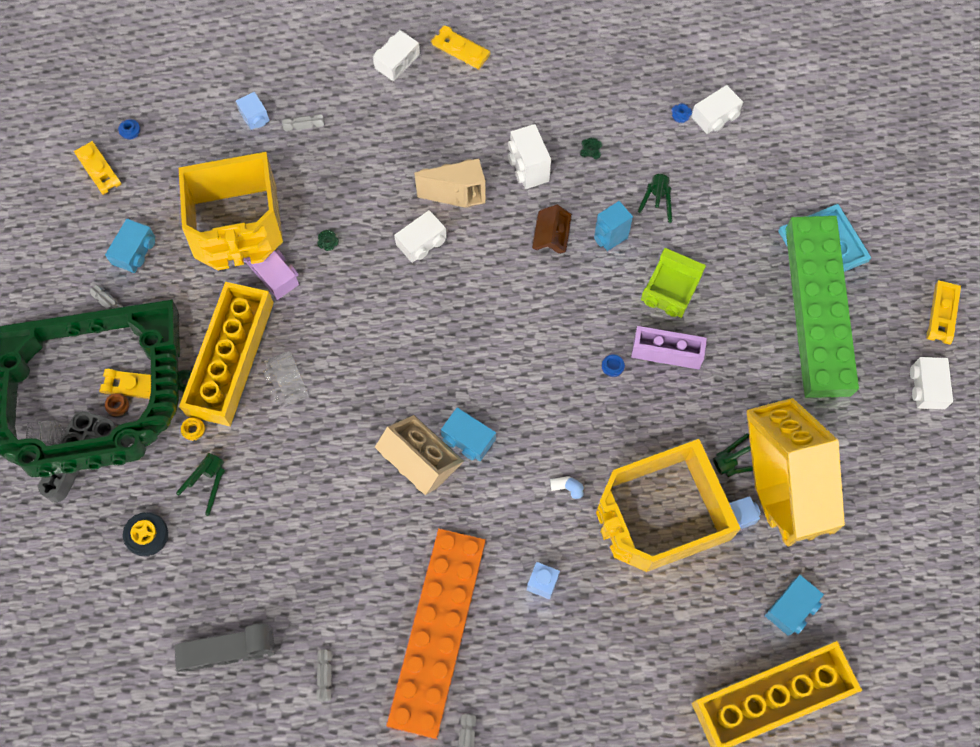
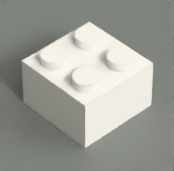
[508,124,551,189]

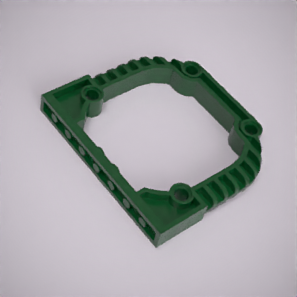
[0,299,180,478]

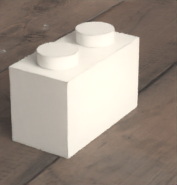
[373,30,420,81]
[691,85,743,134]
[394,210,447,263]
[910,357,953,409]

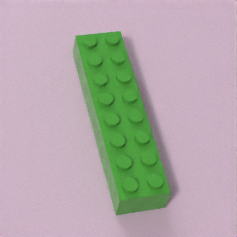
[785,216,859,398]

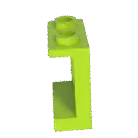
[641,248,706,318]

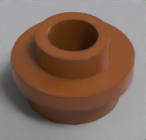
[105,393,129,416]

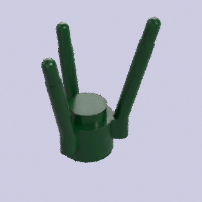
[638,174,672,223]
[713,433,753,477]
[176,453,225,516]

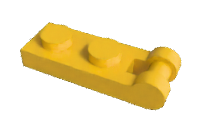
[431,25,490,69]
[74,141,122,195]
[926,280,961,345]
[99,369,151,399]

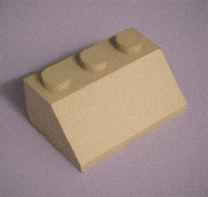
[375,415,464,495]

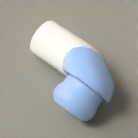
[550,476,584,499]

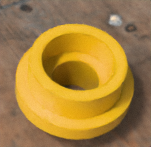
[181,417,205,441]

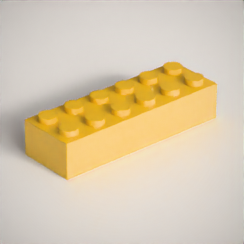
[179,282,274,427]
[691,641,862,747]

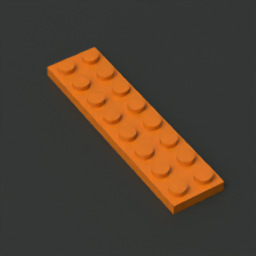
[386,528,486,740]

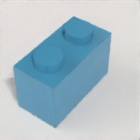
[594,201,633,251]
[105,218,156,273]
[441,408,496,462]
[764,575,824,636]

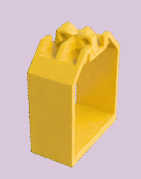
[179,152,283,270]
[746,398,845,547]
[596,439,741,572]

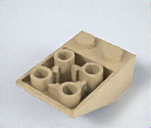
[414,159,486,207]

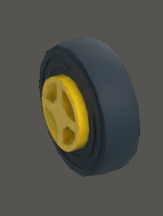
[122,512,169,556]

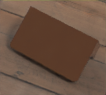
[532,204,572,254]

